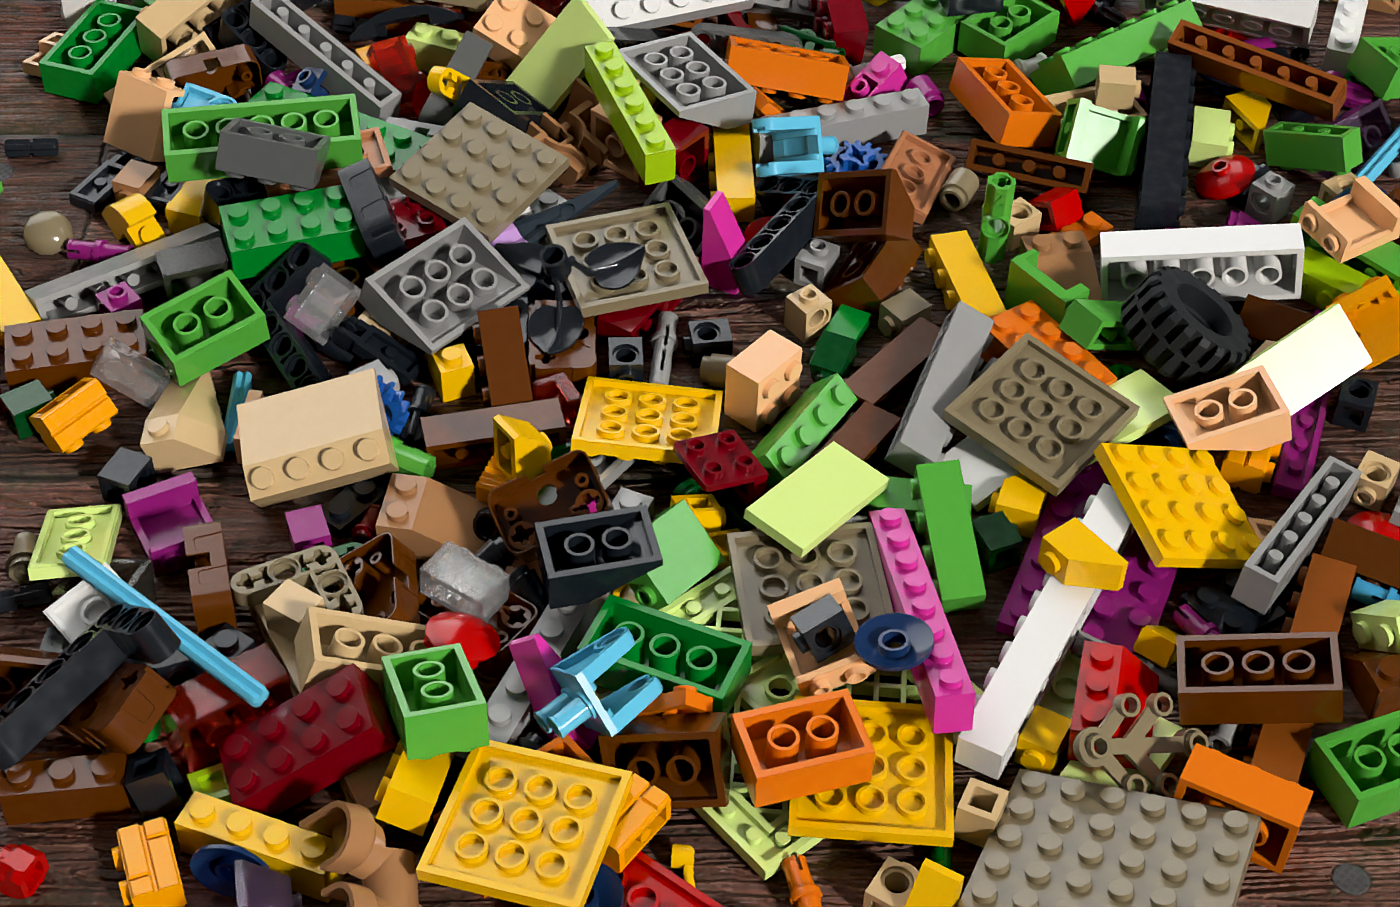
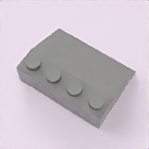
[619,31,757,129]
[358,217,531,355]

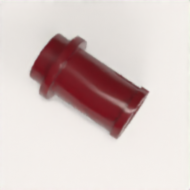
[351,504,381,544]

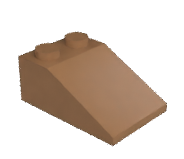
[1018,230,1103,300]
[375,473,488,565]

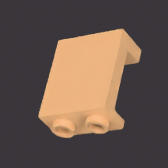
[103,67,185,162]
[1298,175,1400,264]
[767,578,877,696]

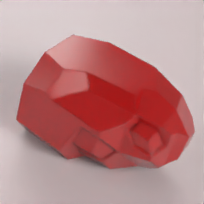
[0,843,49,899]

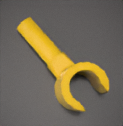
[671,844,696,888]

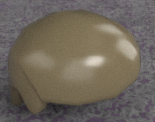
[23,210,74,255]

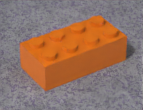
[724,35,850,104]
[949,57,1062,150]
[980,299,1117,386]

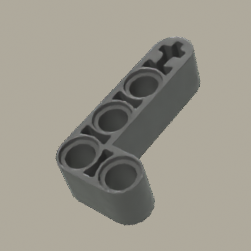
[691,23,803,58]
[417,30,494,126]

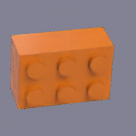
[730,688,875,808]
[1174,743,1314,874]

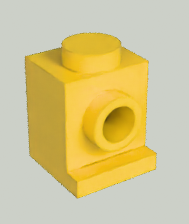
[670,494,726,533]

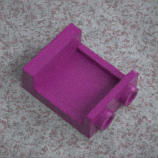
[122,471,213,577]

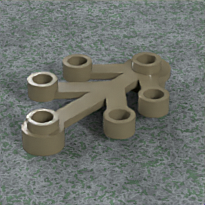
[1073,692,1209,797]

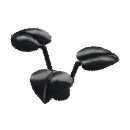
[495,242,646,355]

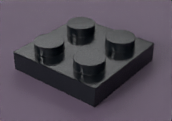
[1178,569,1286,634]

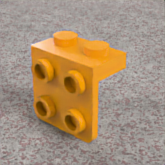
[1326,274,1400,370]

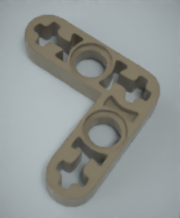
[230,545,364,615]

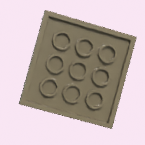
[389,102,569,244]
[545,202,709,318]
[942,333,1140,497]
[726,522,894,656]

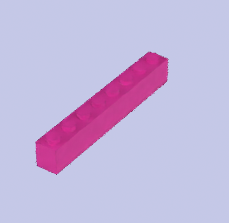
[868,508,975,734]

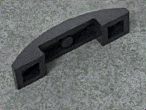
[350,5,468,42]

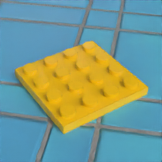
[570,376,723,465]
[1093,443,1262,569]
[788,695,954,847]
[416,740,633,907]

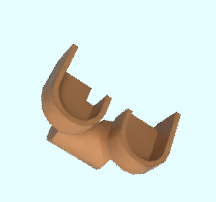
[526,77,610,186]
[299,800,422,907]

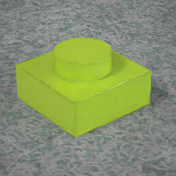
[187,763,232,803]

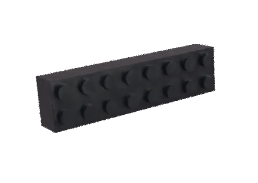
[1133,51,1196,231]

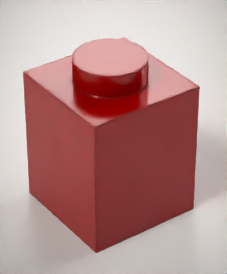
[1029,187,1084,232]

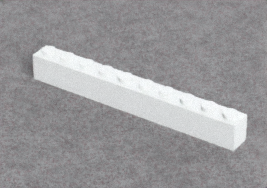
[953,483,1135,780]

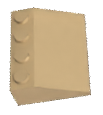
[236,368,399,508]

